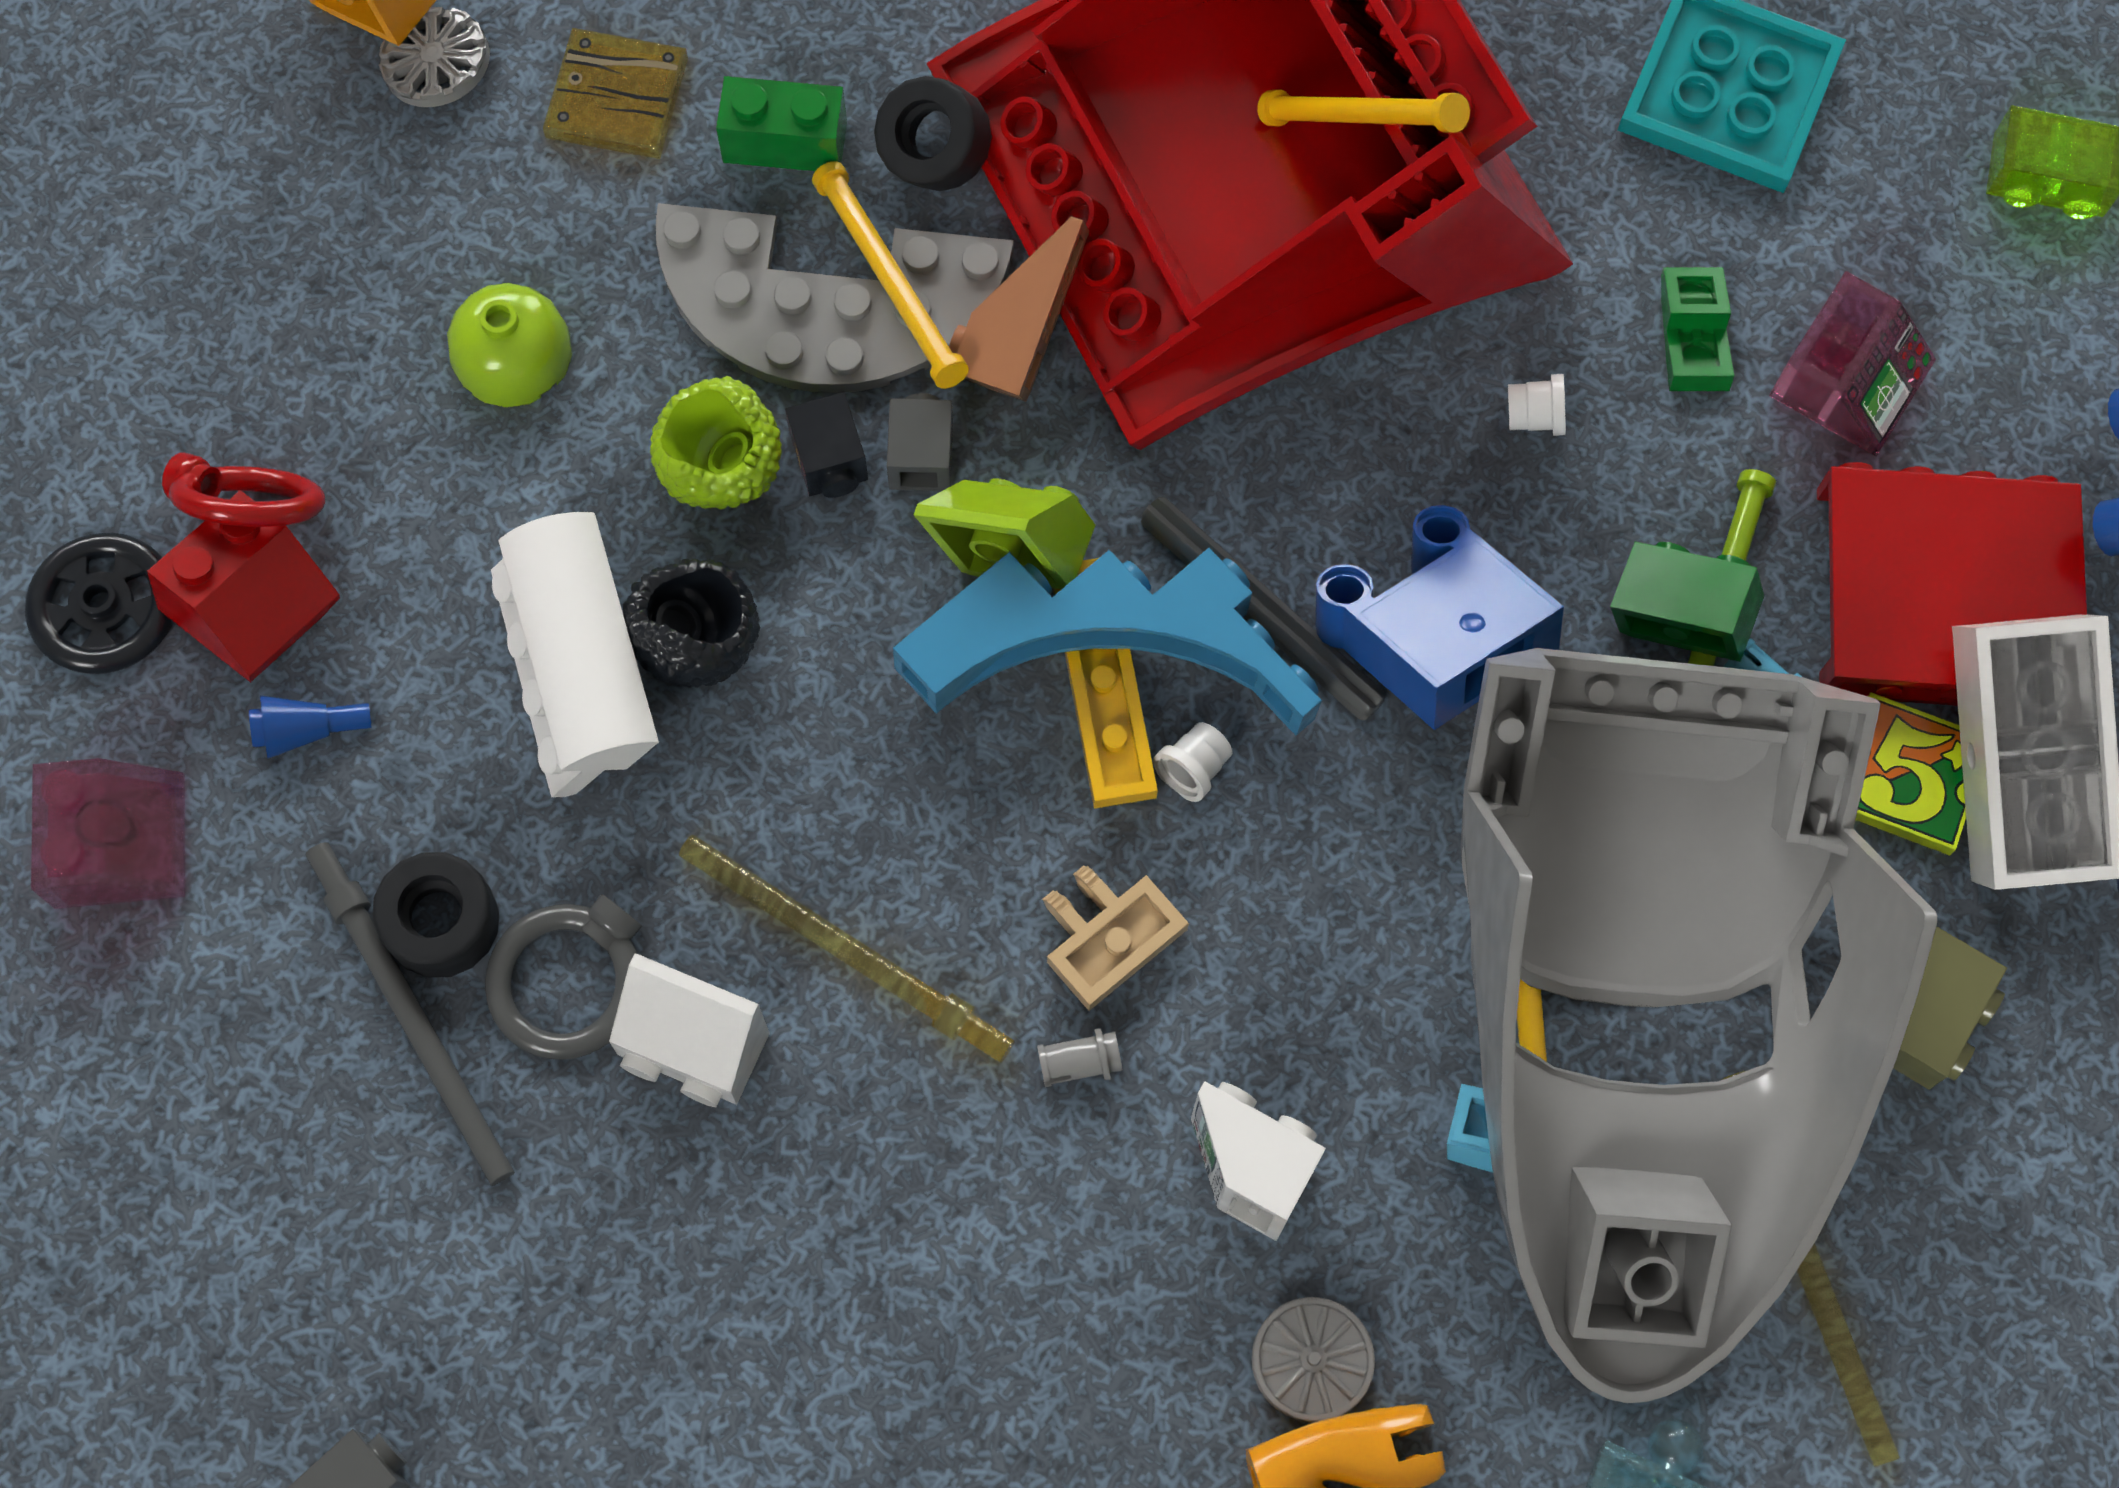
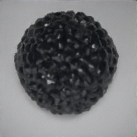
[622,559,760,688]

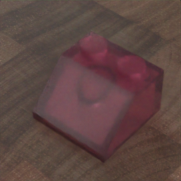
[31,758,185,909]

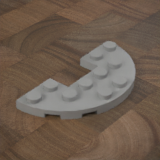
[656,203,1014,393]

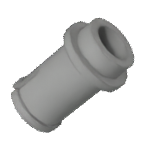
[1037,1028,1123,1087]

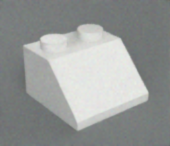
[609,953,770,1107]

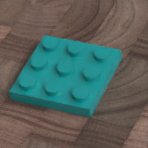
[1617,0,1846,193]

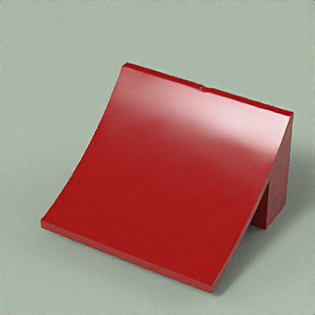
[926,0,1573,450]

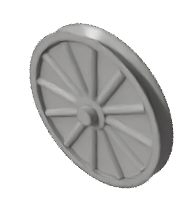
[1252,1297,1375,1423]

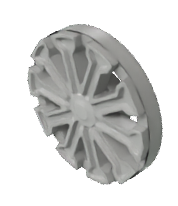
[378,7,490,107]

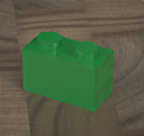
[716,76,847,171]
[1610,541,1764,662]

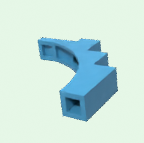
[893,548,1322,736]

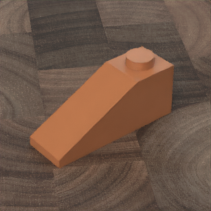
[949,216,1090,402]

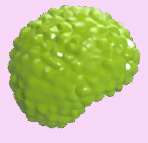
[650,376,782,510]

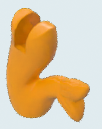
[1246,1404,1446,1488]

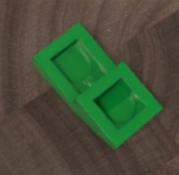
[1661,267,1735,391]

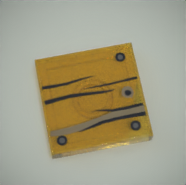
[543,28,688,159]

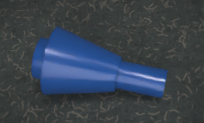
[249,695,372,759]

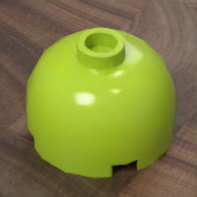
[447,283,572,407]

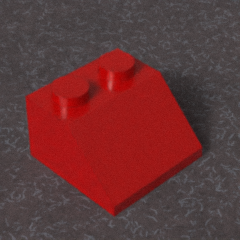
[147,490,340,683]

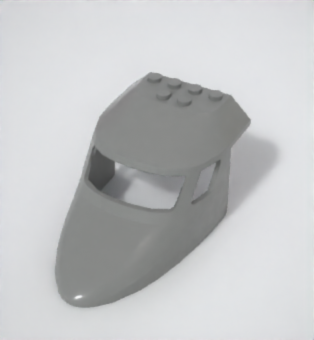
[1461,648,1937,1403]

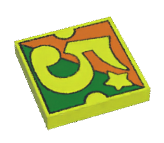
[1856,692,1966,856]

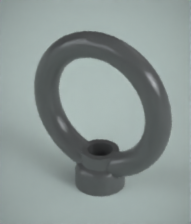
[485,894,642,1060]

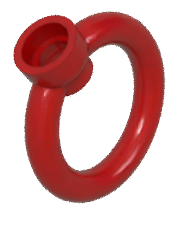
[162,452,326,527]

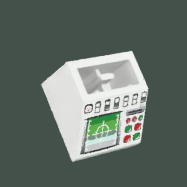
[1191,1081,1326,1241]

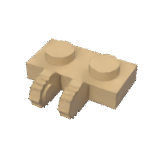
[1042,866,1189,1011]

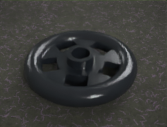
[25,533,173,674]

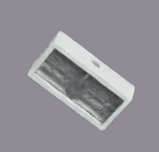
[1952,614,2119,890]

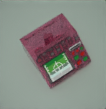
[1769,271,1936,457]

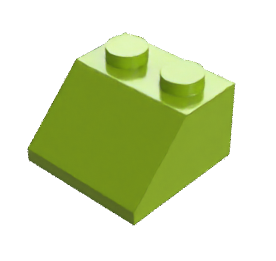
[913,478,1096,589]

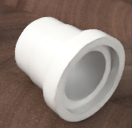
[1508,374,1566,436]
[1153,722,1232,802]

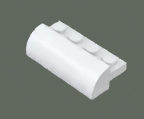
[491,512,659,797]

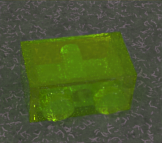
[1986,105,2119,219]

